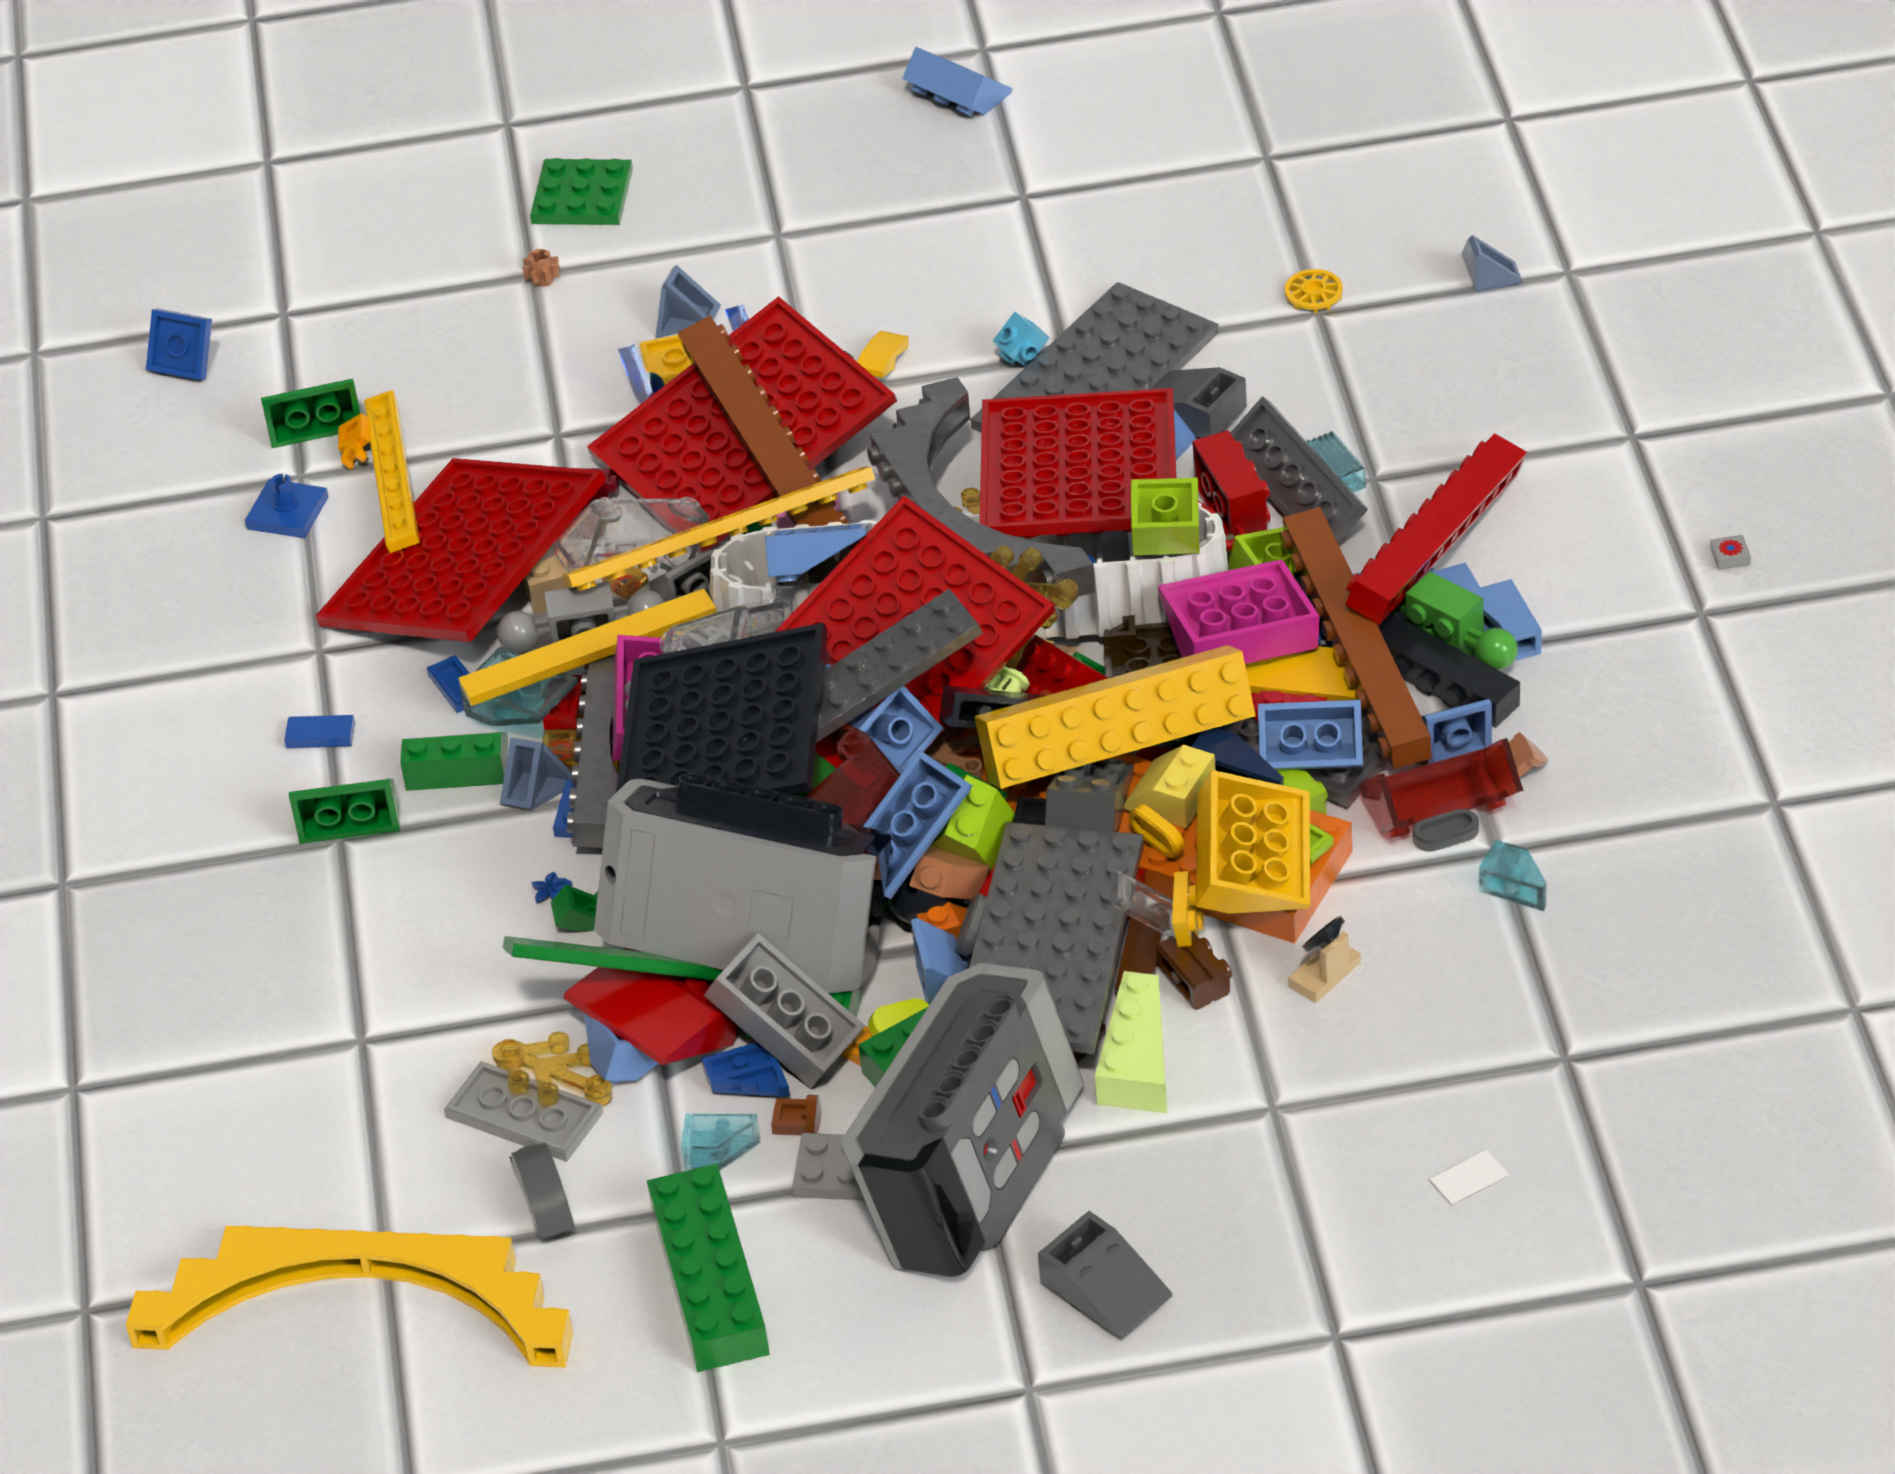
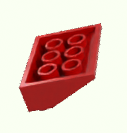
[563,948,739,1065]

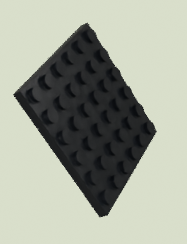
[616,623,828,794]

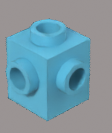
[993,311,1050,367]

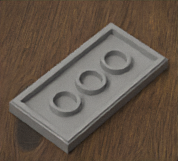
[444,1061,603,1162]

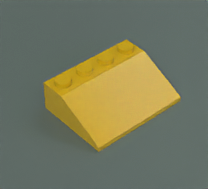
[1196,770,1310,914]

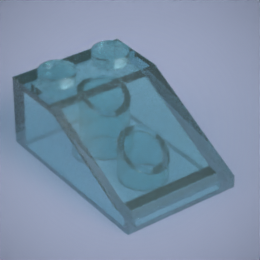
[459,647,578,726]

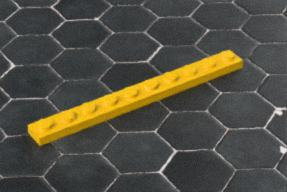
[562,466,875,591]

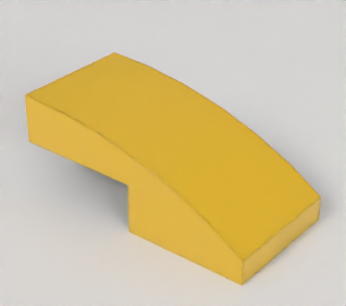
[857,330,909,378]

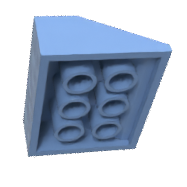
[765,523,872,582]

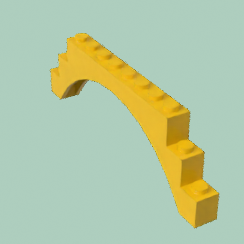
[126,1225,573,1368]

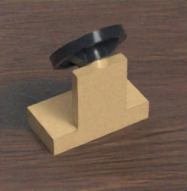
[1288,915,1361,1003]

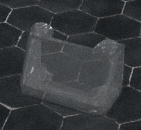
[553,497,709,573]
[660,598,793,654]

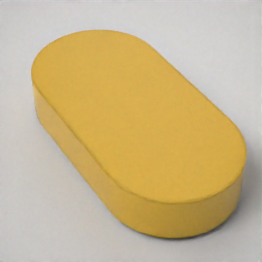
[1129,804,1185,858]

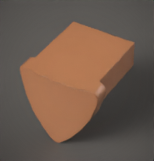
[1488,732,1548,787]

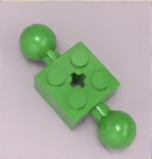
[1391,571,1518,670]

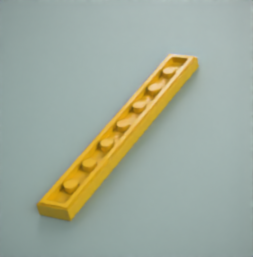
[364,390,420,553]
[458,588,718,706]

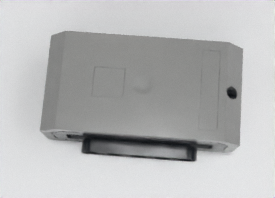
[594,773,892,993]

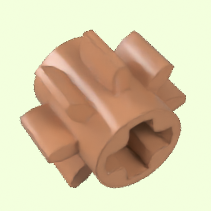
[522,249,560,287]

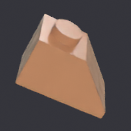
[909,845,990,899]

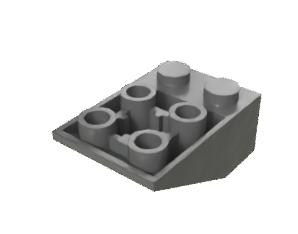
[1151,367,1247,438]
[1045,759,1134,832]
[1038,1211,1172,1339]

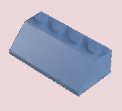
[859,750,973,899]

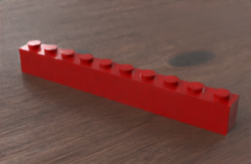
[1345,433,1528,625]

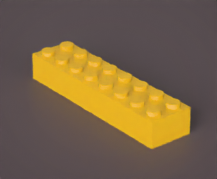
[974,645,1255,788]

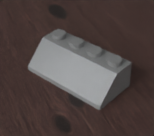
[704,933,865,1088]

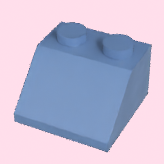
[839,686,943,778]
[1421,699,1492,769]
[911,918,968,1005]

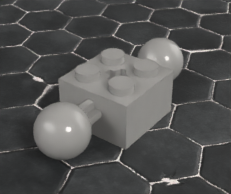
[497,581,666,653]

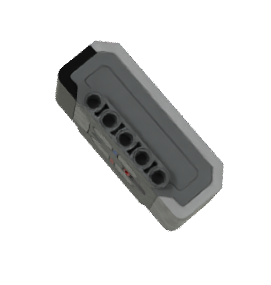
[840,963,1084,1277]

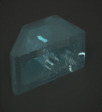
[1479,840,1547,911]
[681,1114,761,1170]

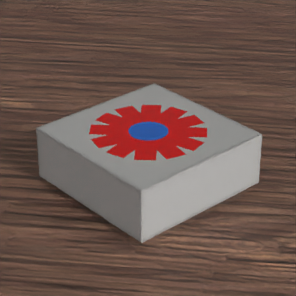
[1710,535,1751,570]

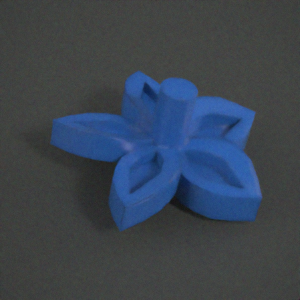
[531,872,573,903]

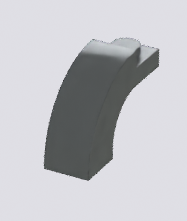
[509,1142,575,1240]

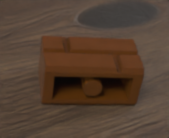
[1156,931,1232,1010]

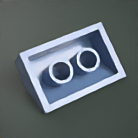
[902,47,1013,116]
[1258,700,1363,770]

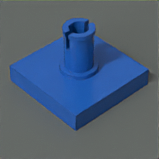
[146,308,212,380]
[245,474,329,539]

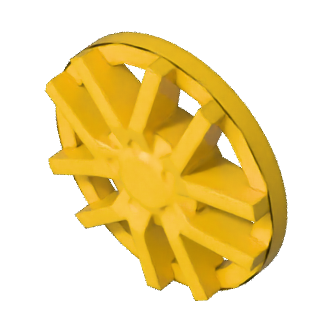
[1285,269,1343,313]

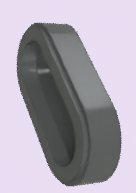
[1412,809,1479,852]
[955,893,987,957]

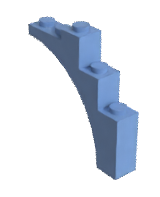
[1353,562,1542,661]

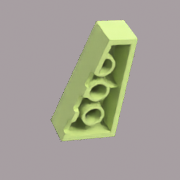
[1095,971,1167,1113]

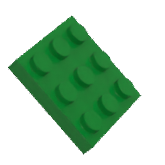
[530,158,633,225]

